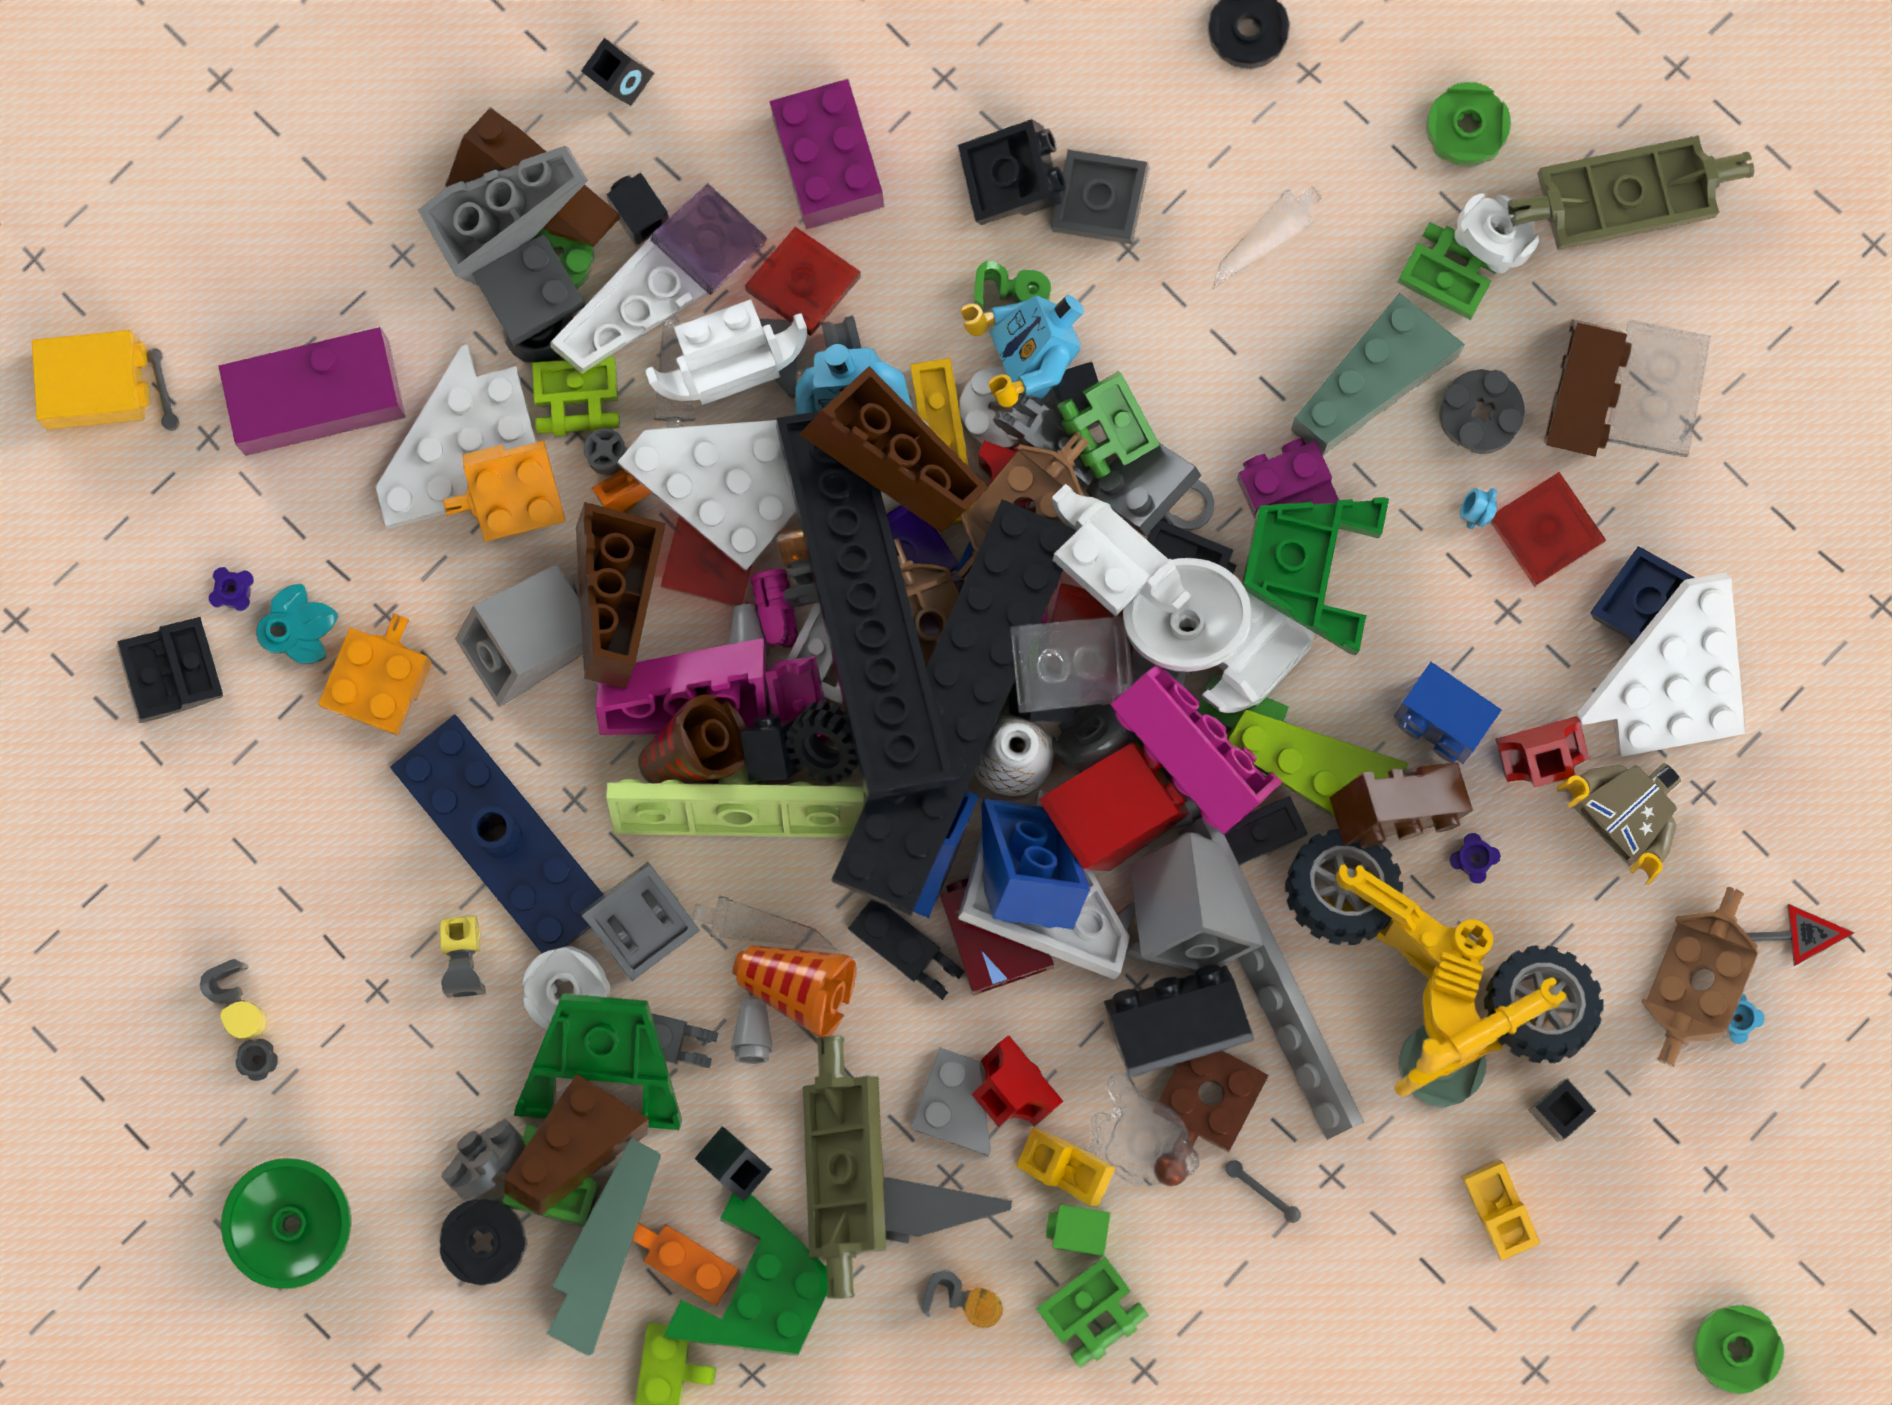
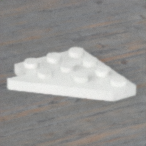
[376,344,537,529]
[617,420,797,572]
[957,790,1130,980]

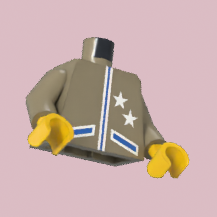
[1557,763,1681,885]

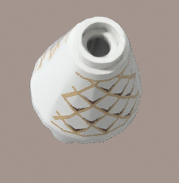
[974,713,1054,797]

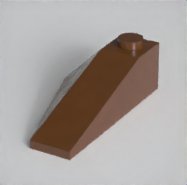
[445,107,620,247]

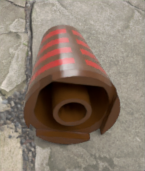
[638,695,747,784]

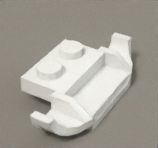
[645,299,807,405]
[1052,484,1192,616]
[1202,593,1315,713]

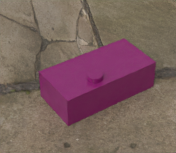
[218,327,406,456]

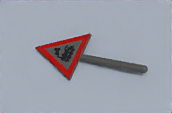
[1746,904,1855,966]

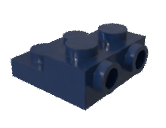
[1590,546,1695,646]

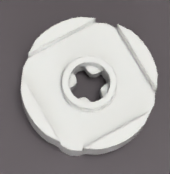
[1454,193,1539,273]
[959,367,1042,450]
[523,946,611,1030]

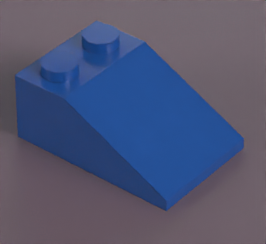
[981,798,1090,930]

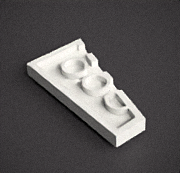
[550,227,722,374]

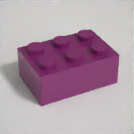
[769,79,884,230]

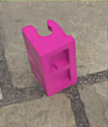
[765,656,830,743]

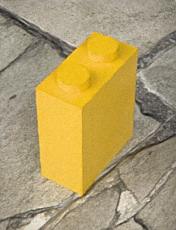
[31,330,150,430]

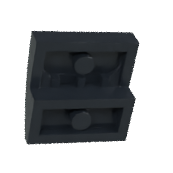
[116,617,223,724]

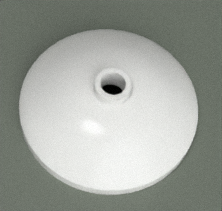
[1123,558,1251,671]

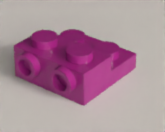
[1237,438,1339,519]

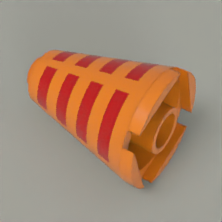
[733,945,856,1038]

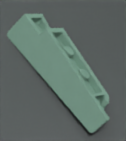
[547,1138,661,1355]

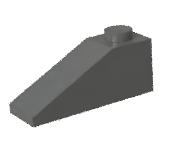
[883,1177,1012,1244]

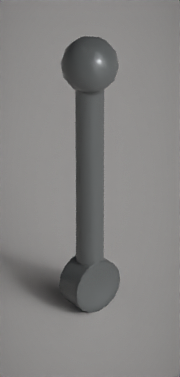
[147,348,179,431]
[1226,1160,1301,1223]

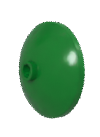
[221,1158,352,1289]

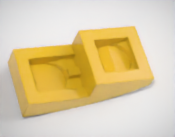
[1016,1128,1115,1206]
[1461,1160,1541,1261]

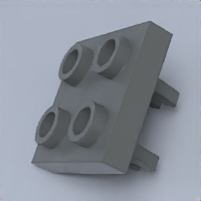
[580,861,700,981]

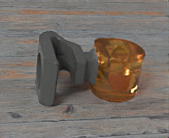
[778,526,819,608]

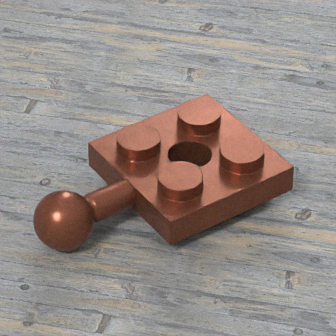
[1153,1050,1269,1186]

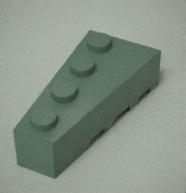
[1291,293,1465,455]

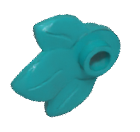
[256,584,338,664]

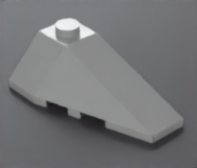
[418,146,588,285]

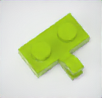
[635,1322,717,1405]

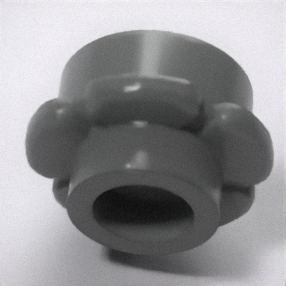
[236,1039,278,1081]

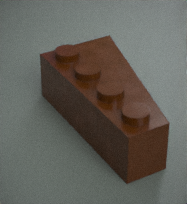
[799,366,988,533]
[576,502,666,689]

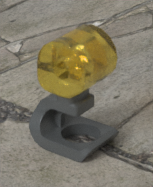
[921,1271,1003,1328]

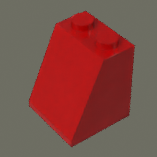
[1038,742,1191,871]

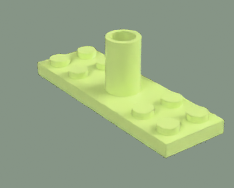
[606,757,866,838]

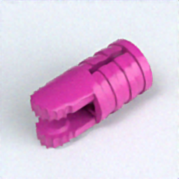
[750,569,798,648]

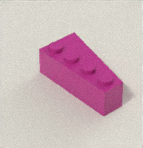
[596,638,769,735]
[1110,665,1282,835]

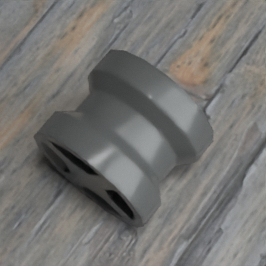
[821,315,861,349]
[584,428,627,476]

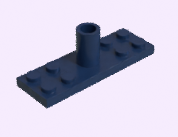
[390,714,604,953]

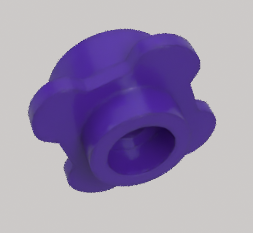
[208,567,254,611]
[1450,833,1501,884]

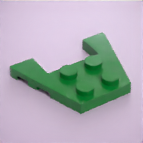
[1242,497,1389,655]
[514,993,682,1130]
[663,1193,828,1356]

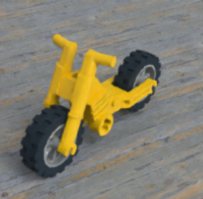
[1285,829,1604,1097]

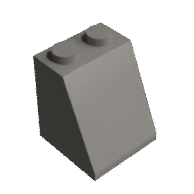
[455,564,583,707]
[1130,833,1263,974]

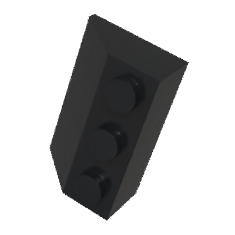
[1104,965,1254,1077]

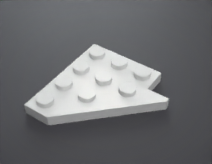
[1577,572,1745,757]

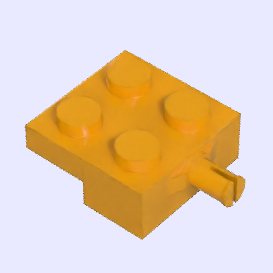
[443,441,566,542]
[318,613,432,736]

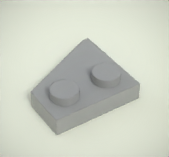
[911,1047,991,1156]

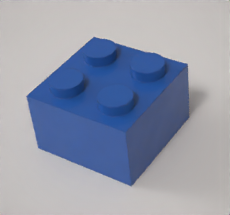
[1394,662,1502,764]

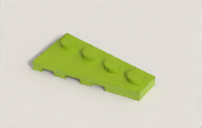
[1227,710,1409,819]

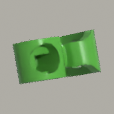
[974,261,1051,311]

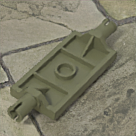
[1507,135,1754,250]
[803,1036,886,1299]

